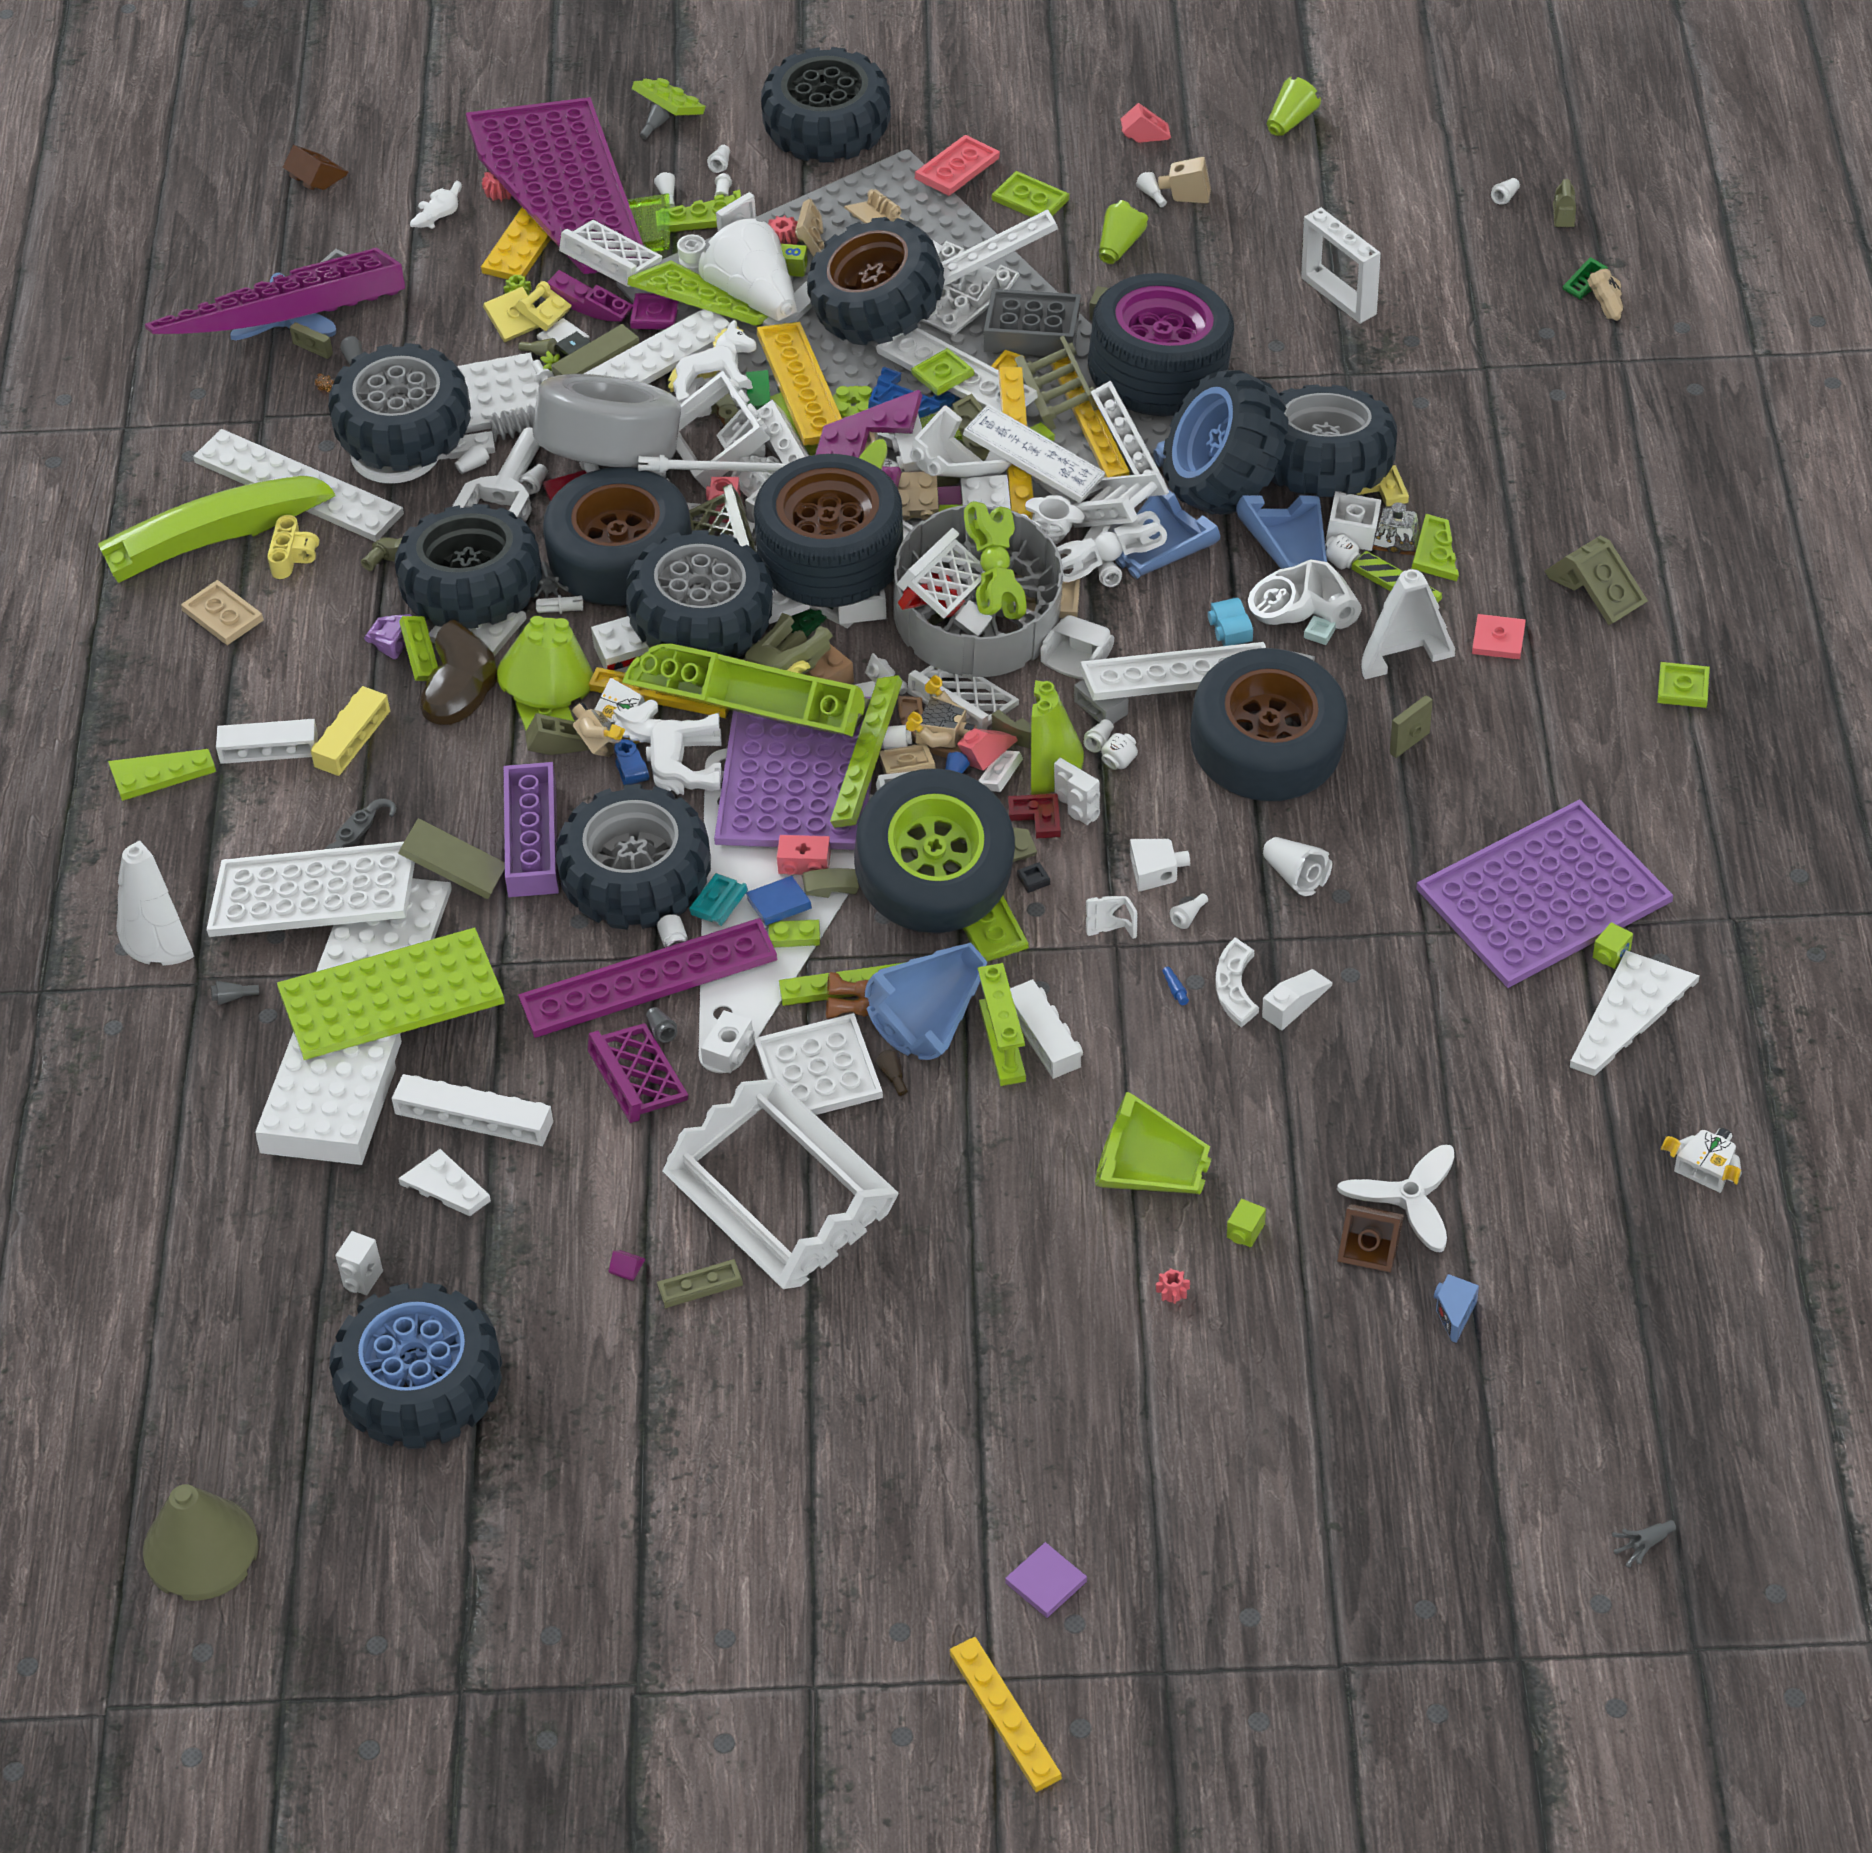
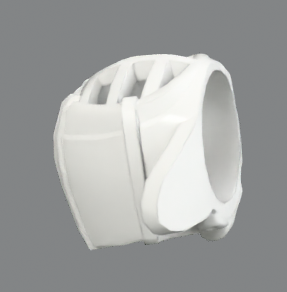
[1025,495,1085,545]

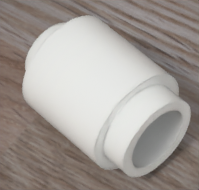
[881,725,912,750]
[657,915,688,948]

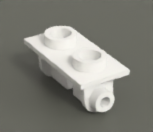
[865,653,908,695]

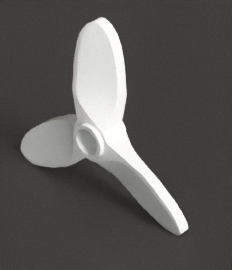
[1337,1145,1454,1252]

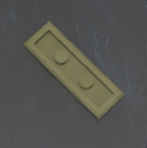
[657,1259,743,1308]

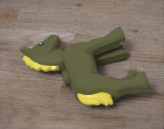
[732,613,833,674]

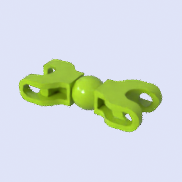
[964,501,1027,620]

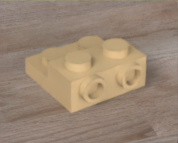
[898,471,938,521]
[879,744,936,775]

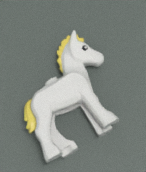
[668,320,757,417]

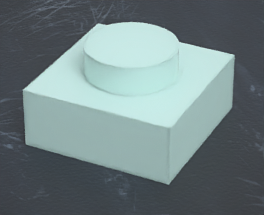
[1304,616,1336,645]

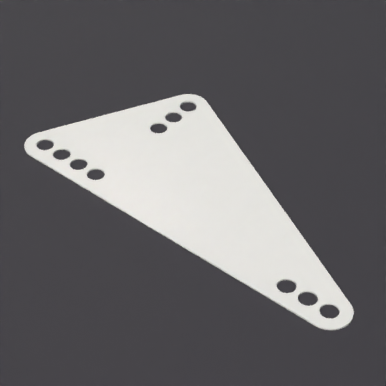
[699,748,873,1073]

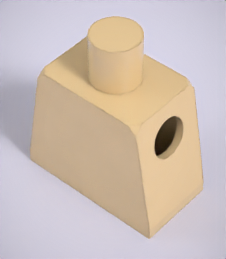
[1158,157,1211,203]

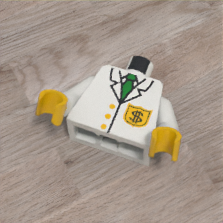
[1661,1128,1742,1193]

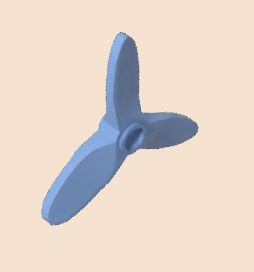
[230,273,336,340]

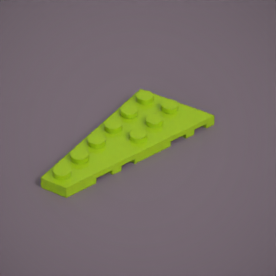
[627,260,769,326]

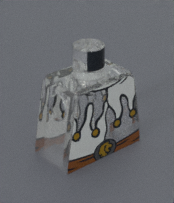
[1372,502,1420,556]

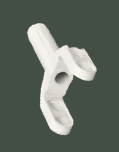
[452,428,540,522]

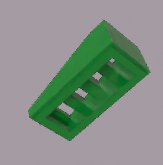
[1563,257,1608,300]

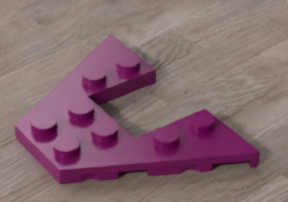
[816,390,922,489]

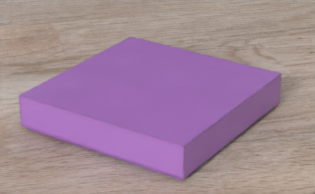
[1005,1542,1087,1618]

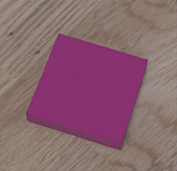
[630,293,679,329]

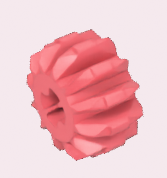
[482,172,512,202]
[768,215,800,245]

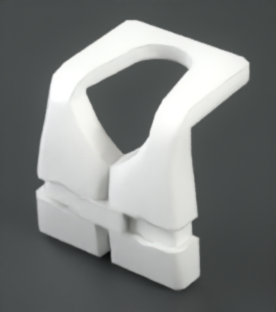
[1086,896,1137,939]

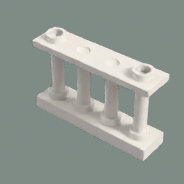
[1070,472,1169,528]

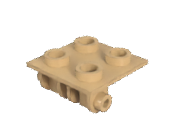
[844,189,904,223]

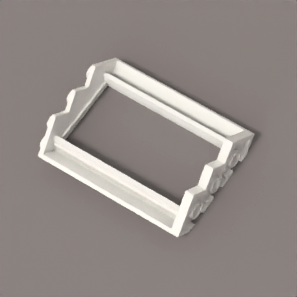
[663,1079,899,1289]

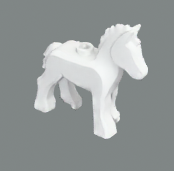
[613,700,722,795]

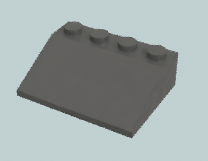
[984,289,1081,356]

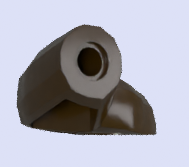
[420,620,498,725]

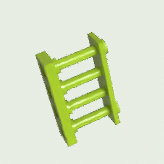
[978,963,1026,1086]

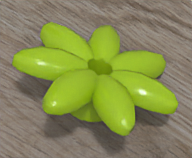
[540,351,560,371]

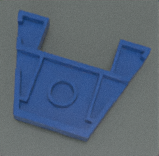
[868,367,960,418]

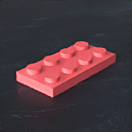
[915,135,1000,196]

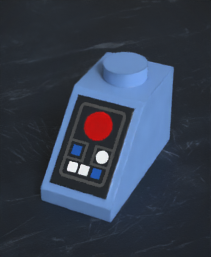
[1434,1274,1479,1343]

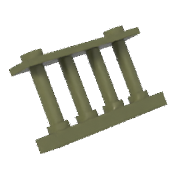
[1014,336,1098,431]

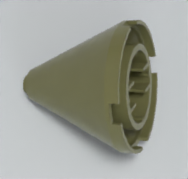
[143,1484,259,1601]

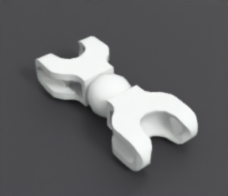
[1057,511,1167,582]

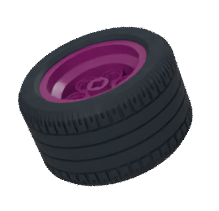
[1088,273,1234,416]

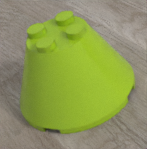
[497,616,593,709]

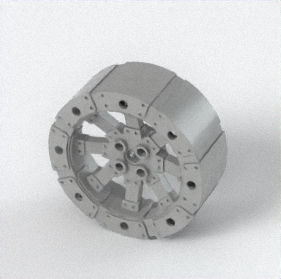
[893,505,1063,677]

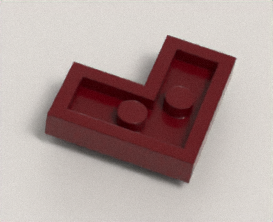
[1008,793,1061,839]

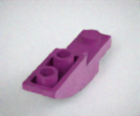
[547,270,633,321]

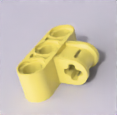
[268,515,319,579]

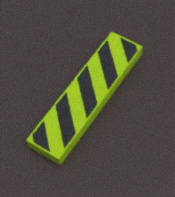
[1352,551,1442,603]

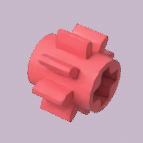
[1156,1268,1190,1304]

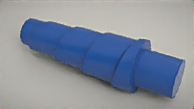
[1162,967,1189,1005]

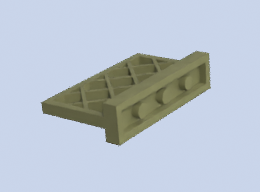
[689,484,757,552]

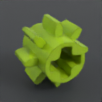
[504,275,532,295]

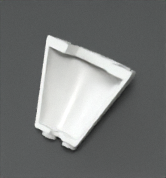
[910,406,1011,478]

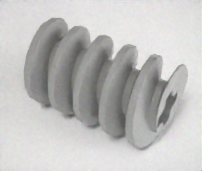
[490,406,535,442]

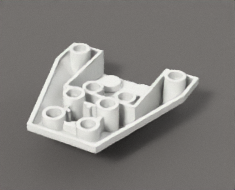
[921,241,1019,336]

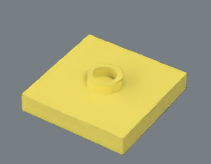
[483,286,539,343]

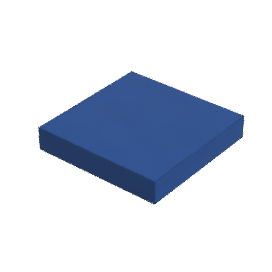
[746,876,812,926]

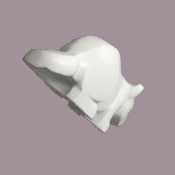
[410,181,462,229]

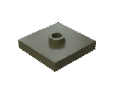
[1390,695,1433,758]

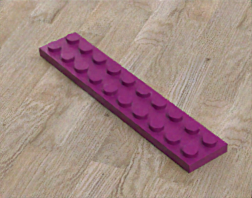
[518,918,778,1038]

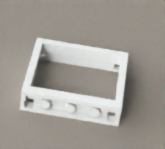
[1301,208,1381,324]
[676,371,771,489]

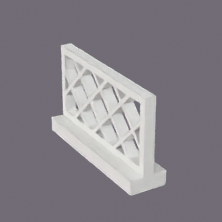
[559,220,662,287]
[896,528,985,618]
[907,666,1019,730]

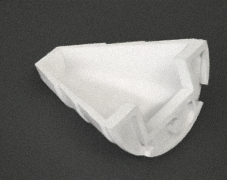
[699,218,797,321]
[1362,569,1455,679]
[116,840,194,966]

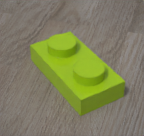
[769,919,820,948]

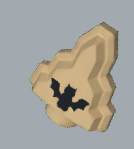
[1587,269,1623,321]

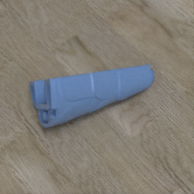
[865,943,987,1060]

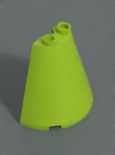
[1031,680,1084,795]
[1095,1092,1211,1195]

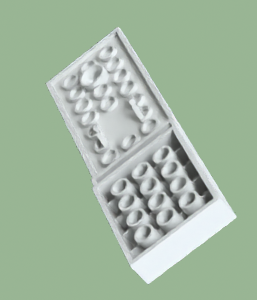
[255,878,452,1165]

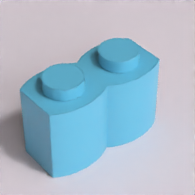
[1208,597,1253,646]

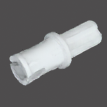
[536,595,583,614]

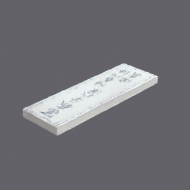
[963,404,1105,504]

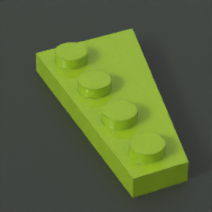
[656,190,741,233]
[108,749,216,801]

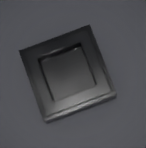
[1017,862,1051,893]

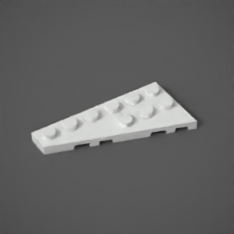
[1570,950,1699,1076]

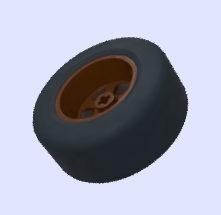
[543,467,692,606]
[1190,648,1348,801]

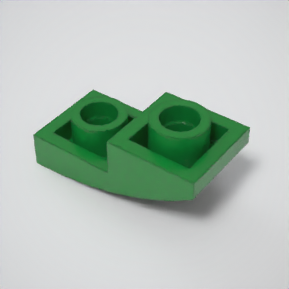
[746,370,771,410]

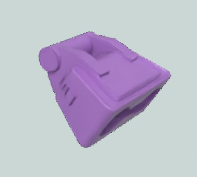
[364,614,412,659]

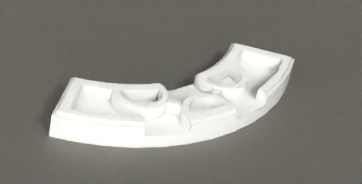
[1216,937,1259,1028]

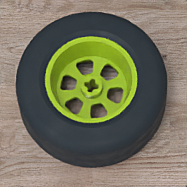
[854,769,1015,933]

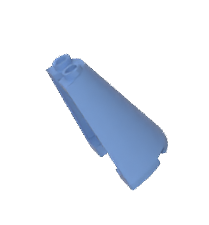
[1115,489,1220,579]
[1236,495,1327,569]

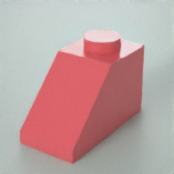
[1121,103,1171,143]
[957,728,1018,771]

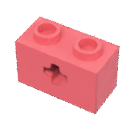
[777,835,831,875]

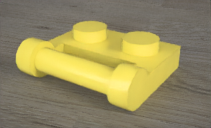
[516,281,572,331]

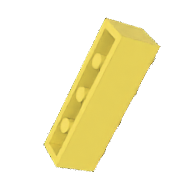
[311,686,390,776]

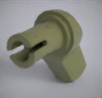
[361,538,402,571]

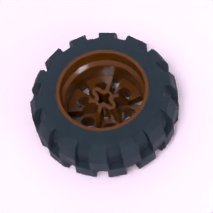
[807,217,945,345]

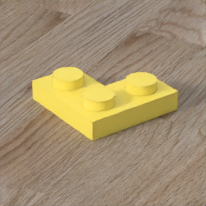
[1357,465,1409,507]

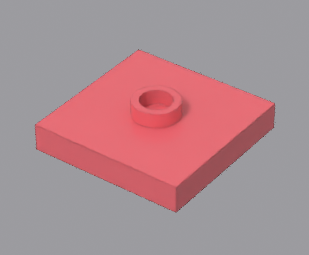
[1472,614,1526,660]

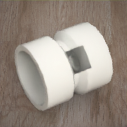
[677,234,706,274]

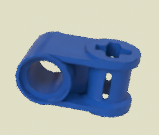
[614,739,649,785]

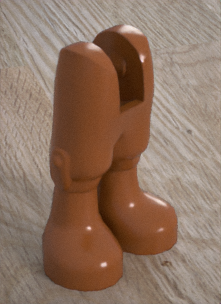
[826,972,870,1020]

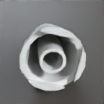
[1263,837,1332,896]

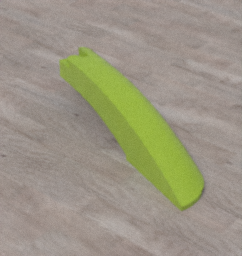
[98,476,336,583]
[622,644,865,737]

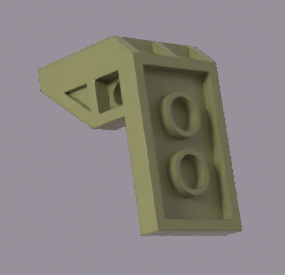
[1545,535,1648,625]

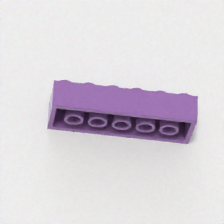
[504,762,559,897]

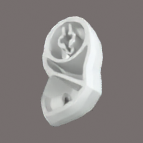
[1248,559,1362,629]

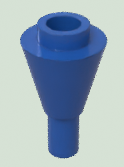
[945,752,970,773]

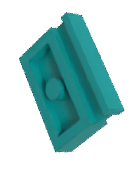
[689,873,748,926]

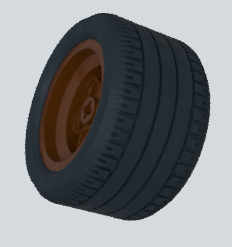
[754,454,904,607]

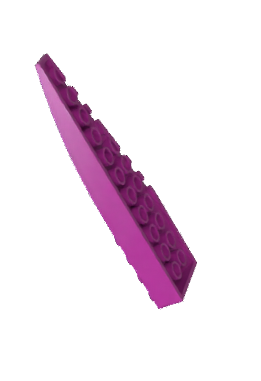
[145,248,405,334]

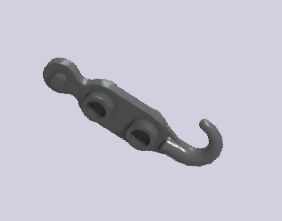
[325,799,397,849]

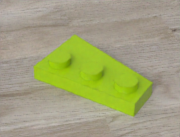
[1411,514,1459,582]

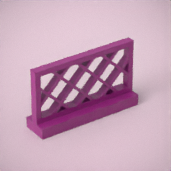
[587,1023,688,1123]

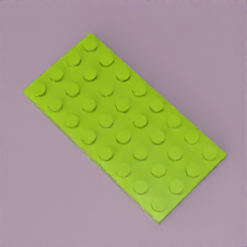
[277,928,505,1060]

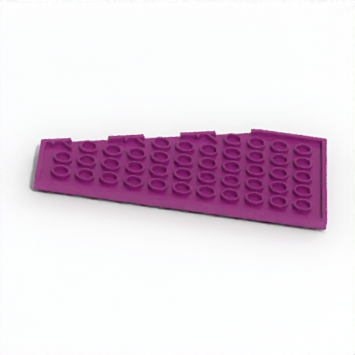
[466,97,648,274]

